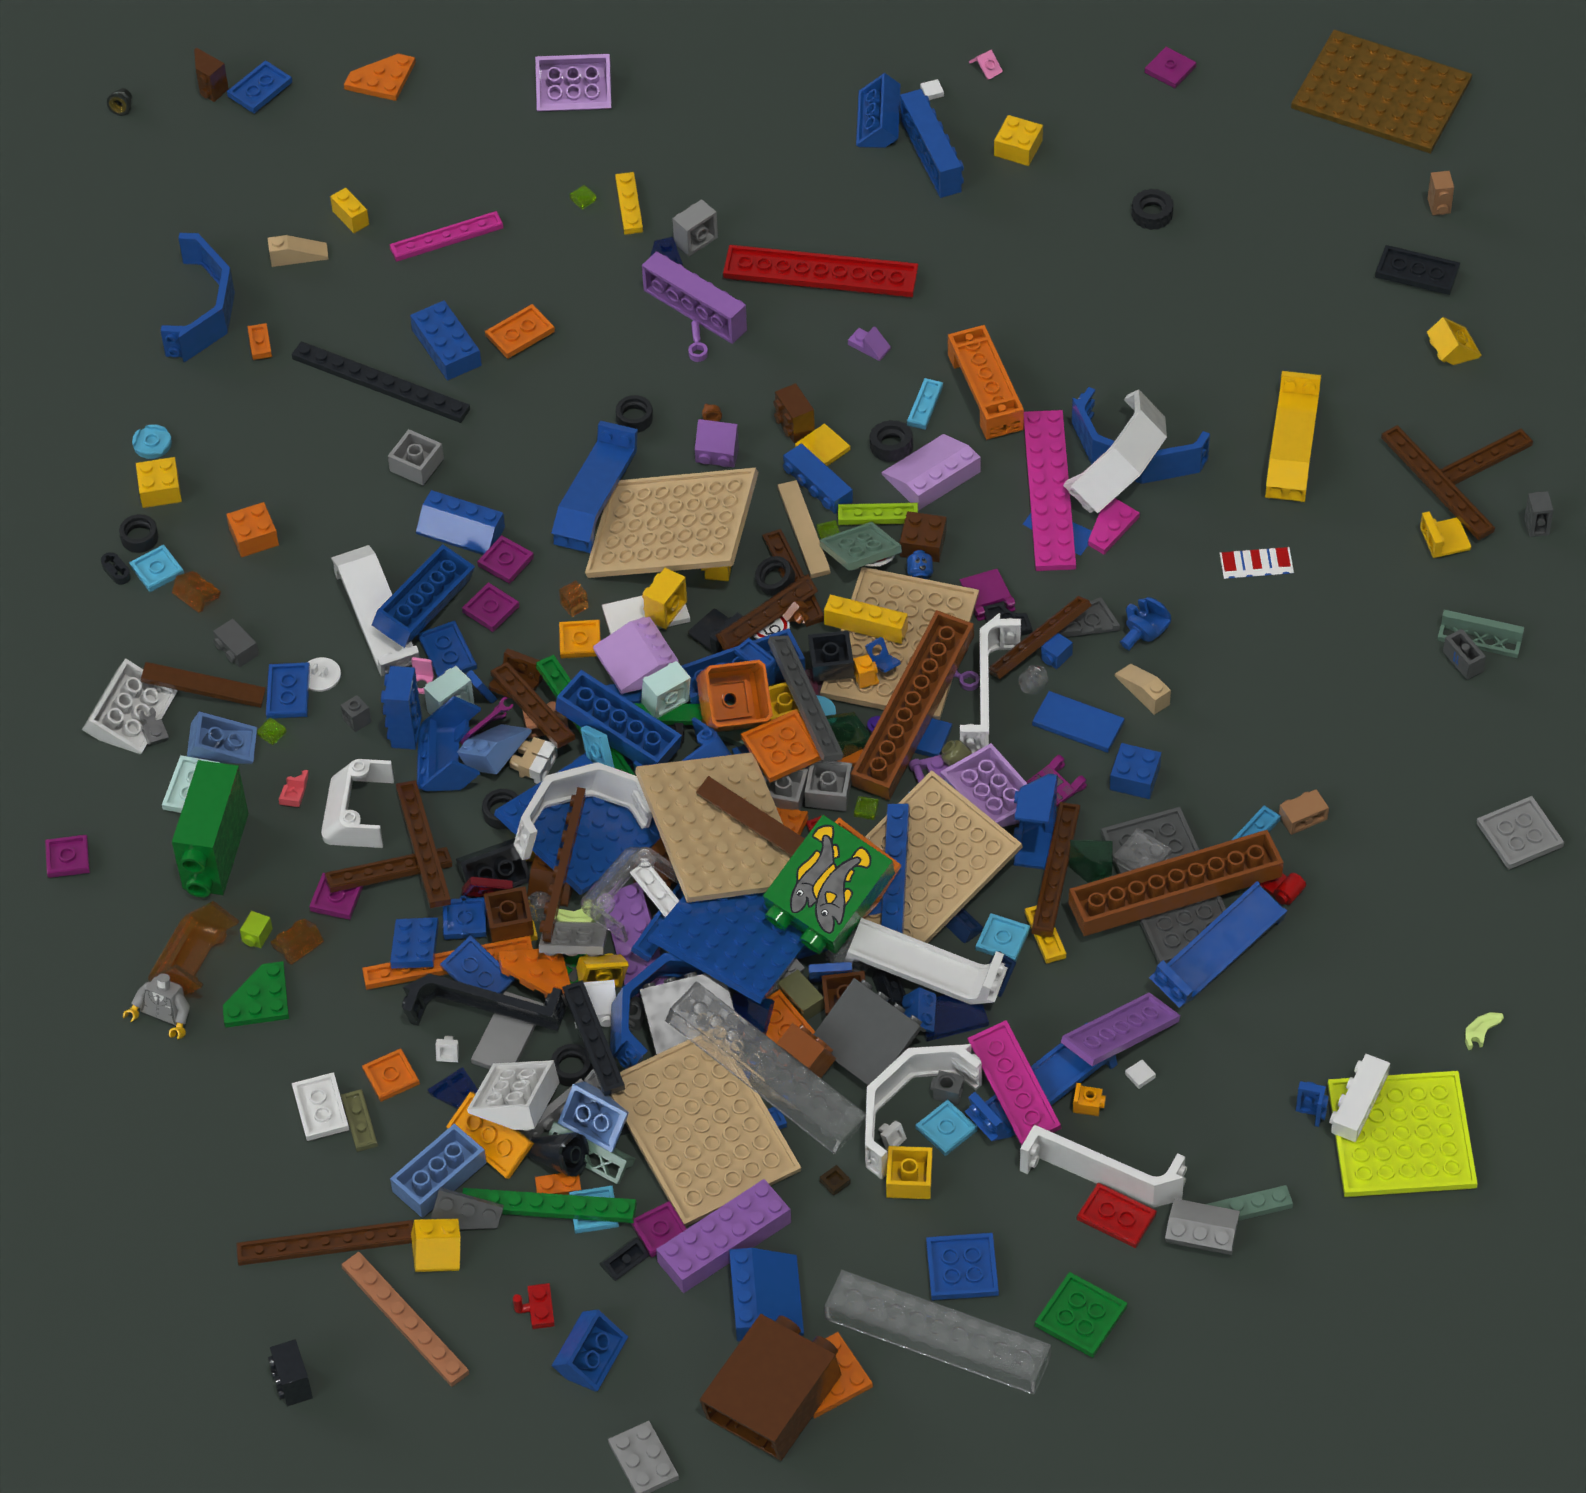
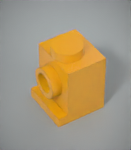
[853,654,879,689]
[1073,1083,1106,1116]

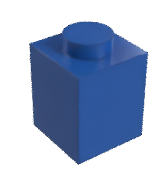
[1041,633,1073,669]

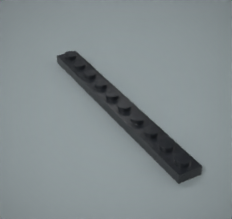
[292,341,470,423]

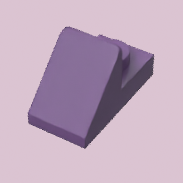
[848,327,891,361]

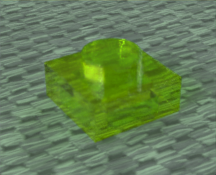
[570,185,597,209]
[257,717,286,745]

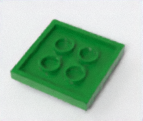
[1035,1272,1128,1358]

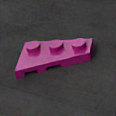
[1088,498,1140,555]

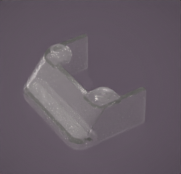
[581,847,679,942]

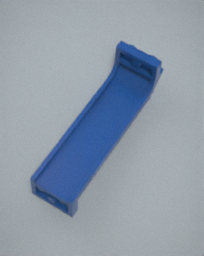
[551,421,638,553]
[1149,881,1287,1008]
[964,1022,1118,1141]

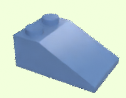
[187,712,257,764]
[457,724,532,774]
[558,1082,629,1152]

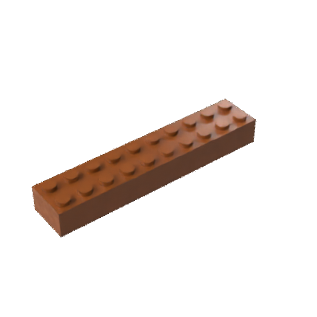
[851,610,974,800]
[1069,830,1284,936]

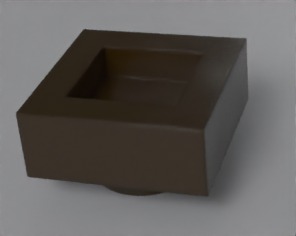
[819,1165,851,1196]

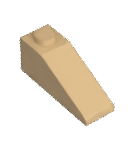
[268,235,329,267]
[1115,664,1171,715]

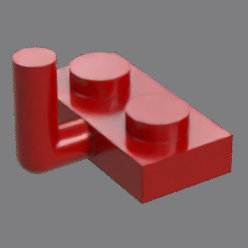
[513,1283,555,1329]

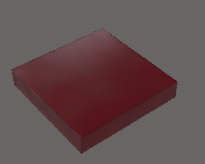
[461,877,513,897]

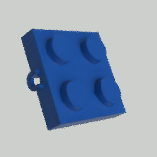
[443,895,487,939]

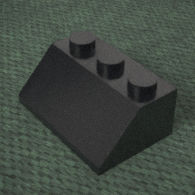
[456,838,530,898]

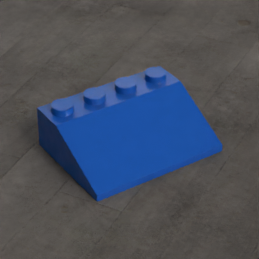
[729,1248,804,1341]

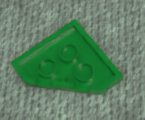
[223,961,289,1028]

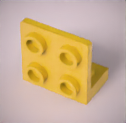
[1420,511,1471,558]

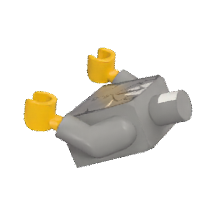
[123,973,190,1040]

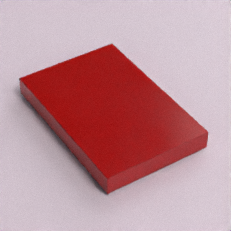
[1077,1183,1157,1248]

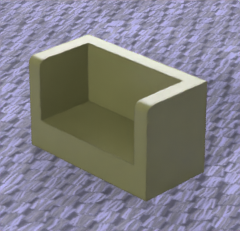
[777,969,824,1021]

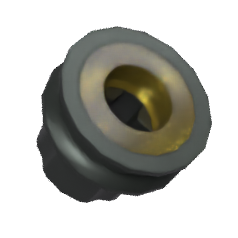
[106,88,132,115]

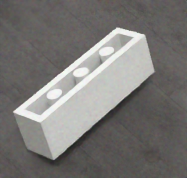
[1329,1054,1390,1142]

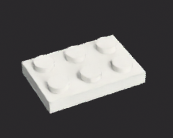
[292,1072,349,1141]

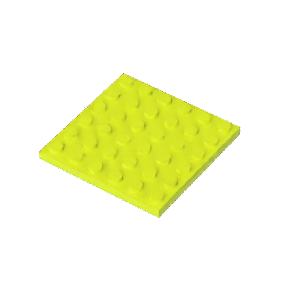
[1327,1071,1478,1197]

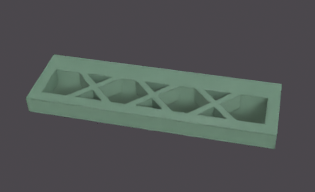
[1437,609,1524,658]
[548,1121,636,1184]

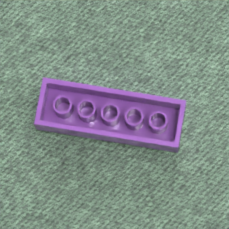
[642,251,747,344]
[656,1179,791,1293]

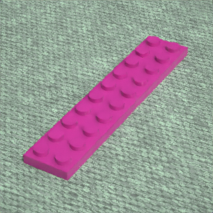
[1024,410,1076,571]

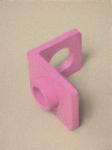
[969,49,1002,80]
[411,657,434,694]

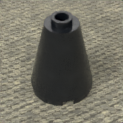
[528,1132,589,1176]

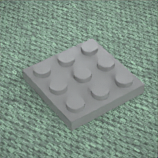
[1477,796,1564,870]
[539,921,608,957]

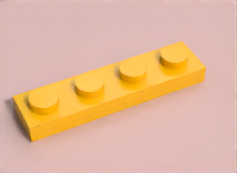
[615,172,643,235]

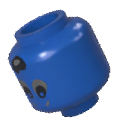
[907,550,933,580]

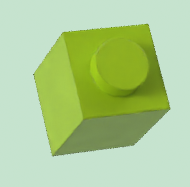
[240,911,273,948]

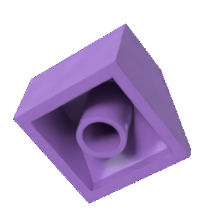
[695,419,739,467]

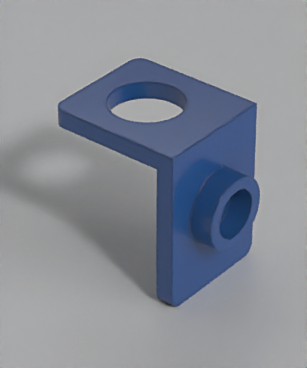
[865,637,901,673]

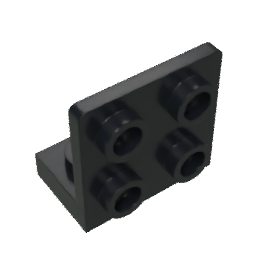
[688,608,743,654]

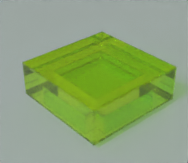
[816,520,840,539]
[854,796,879,820]

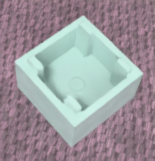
[641,661,691,719]
[424,666,475,715]

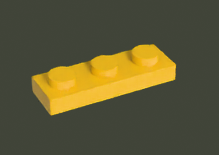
[1025,905,1066,964]

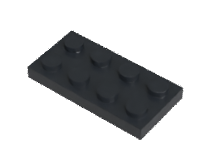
[1375,245,1460,295]

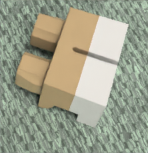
[510,737,558,784]

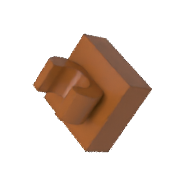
[782,601,810,624]

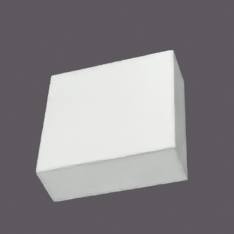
[920,79,944,100]
[1125,1060,1156,1089]

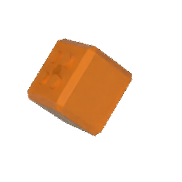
[696,660,773,732]

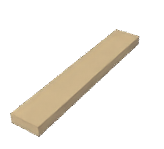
[778,480,830,579]

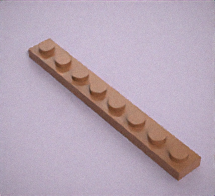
[341,1252,469,1387]

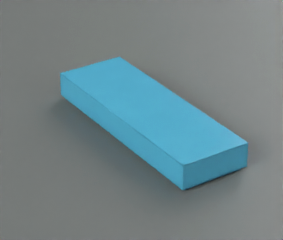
[907,378,943,430]

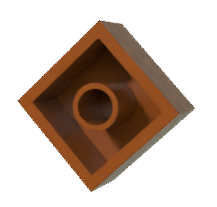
[777,1023,837,1079]

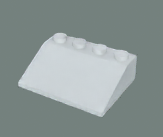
[82,658,178,754]
[467,1060,560,1131]

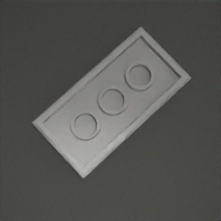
[471,991,545,1069]

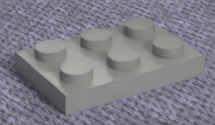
[608,1421,679,1493]

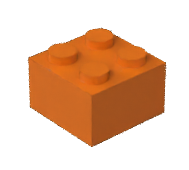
[226,502,279,558]

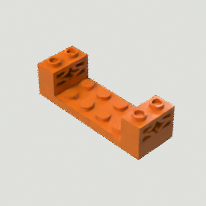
[948,325,1024,440]

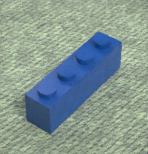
[783,443,853,514]

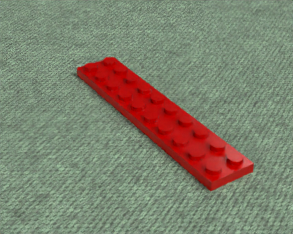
[723,245,918,297]

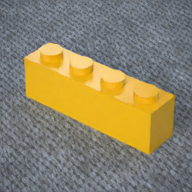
[824,594,908,644]

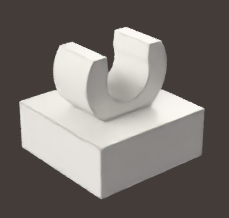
[436,1036,459,1062]
[879,1121,907,1150]

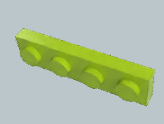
[838,503,918,525]

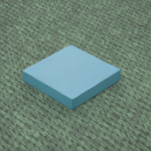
[129,544,184,592]
[580,725,614,768]
[975,913,1030,962]
[916,1099,977,1156]
[569,1186,619,1234]

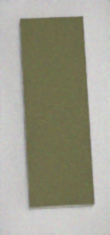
[341,1089,378,1152]

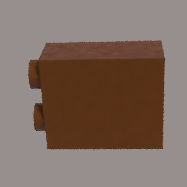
[699,1314,842,1461]

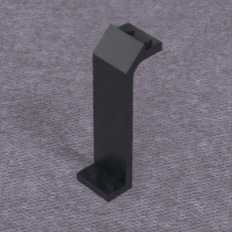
[402,974,568,1031]

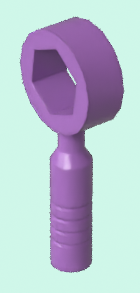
[688,321,708,362]
[954,670,980,691]

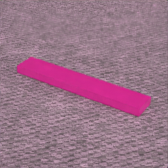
[389,211,503,262]

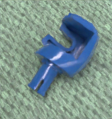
[1120,597,1171,650]

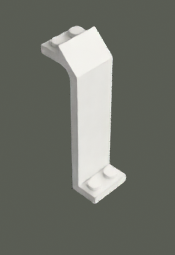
[331,545,419,677]
[960,613,1021,753]
[844,918,1008,1005]
[1020,1125,1187,1208]

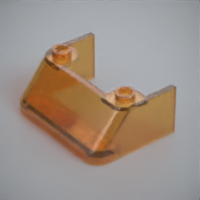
[148,901,239,995]

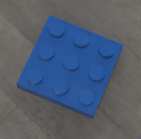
[926,1233,999,1300]

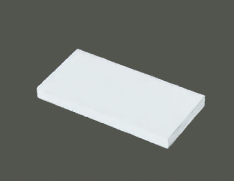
[602,596,690,635]

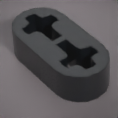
[101,552,131,585]

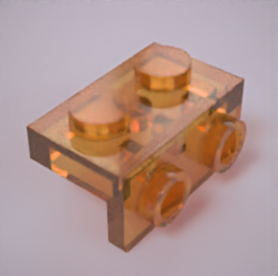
[172,571,221,612]
[271,919,324,964]

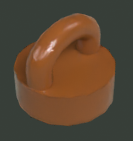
[702,403,722,422]

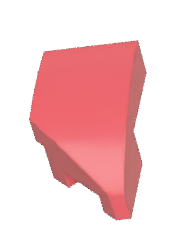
[279,770,309,807]

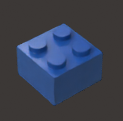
[1110,743,1162,799]

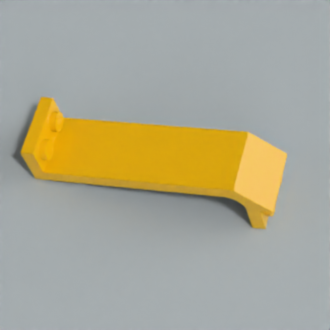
[1265,371,1321,502]

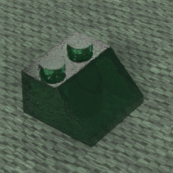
[1069,840,1113,883]

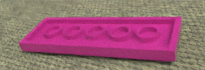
[967,1020,1062,1146]

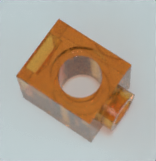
[559,580,588,617]

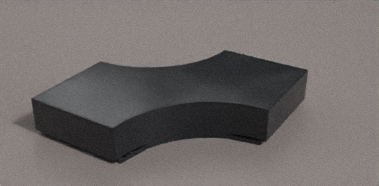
[983,603,1033,636]

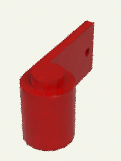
[1260,873,1306,905]

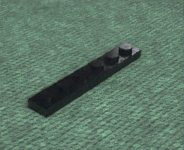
[562,980,625,1096]

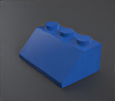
[551,1309,628,1391]

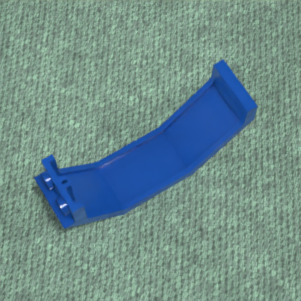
[161,233,235,363]
[1072,387,1210,484]
[610,953,730,1069]

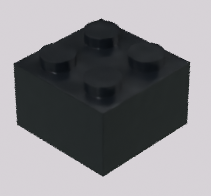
[808,630,854,682]
[268,1339,313,1407]

